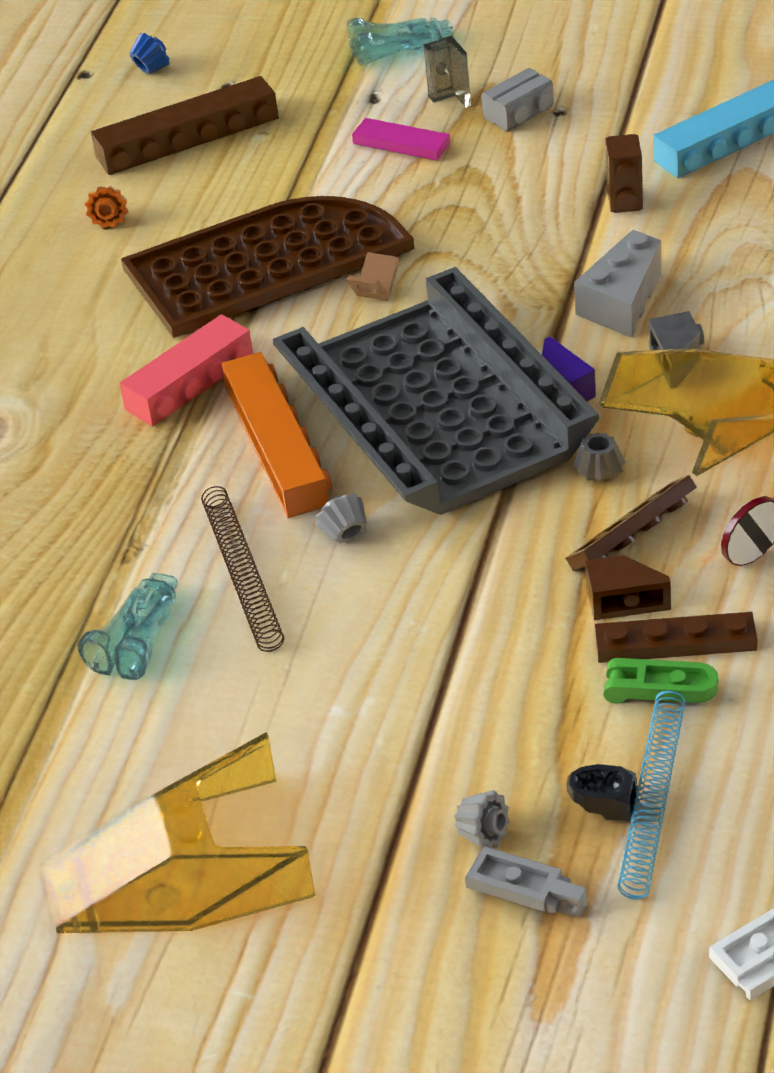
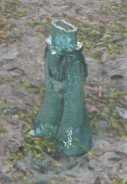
[347,17,454,66]
[77,573,178,680]

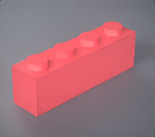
[119,314,253,427]

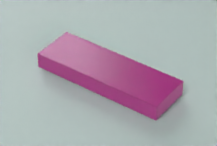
[352,118,450,161]

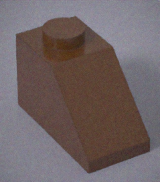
[585,555,671,620]

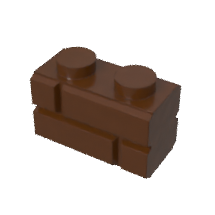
[605,134,643,213]

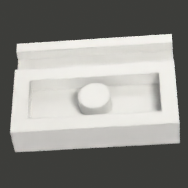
[709,908,774,1001]

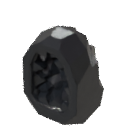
[566,764,638,821]

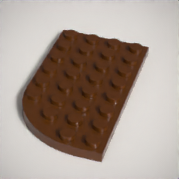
[121,196,415,338]

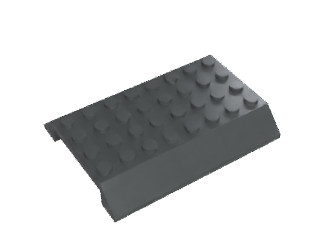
[273,267,599,515]

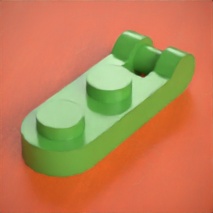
[603,658,718,704]

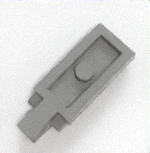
[465,846,588,917]

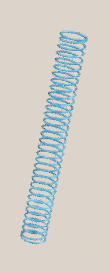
[617,690,685,899]

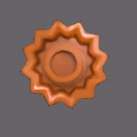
[84,186,129,229]

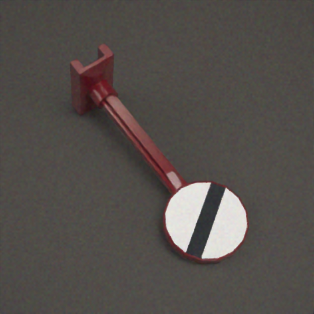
[721,496,774,566]

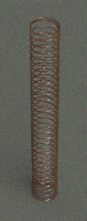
[201,486,285,652]

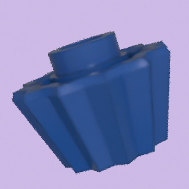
[130,33,170,74]

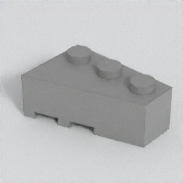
[574,230,661,337]

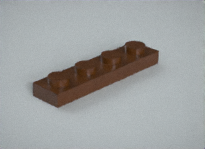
[565,475,697,571]
[595,611,758,663]

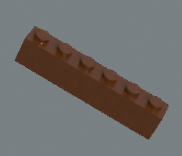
[91,76,279,175]

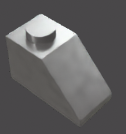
[649,311,704,389]

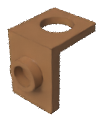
[347,252,400,301]

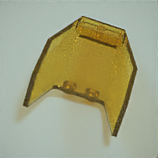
[599,348,774,476]
[41,732,316,933]

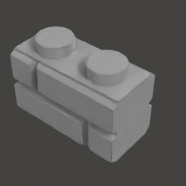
[481,68,554,131]

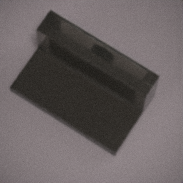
[424,36,471,107]

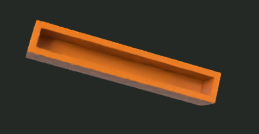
[221,352,332,518]

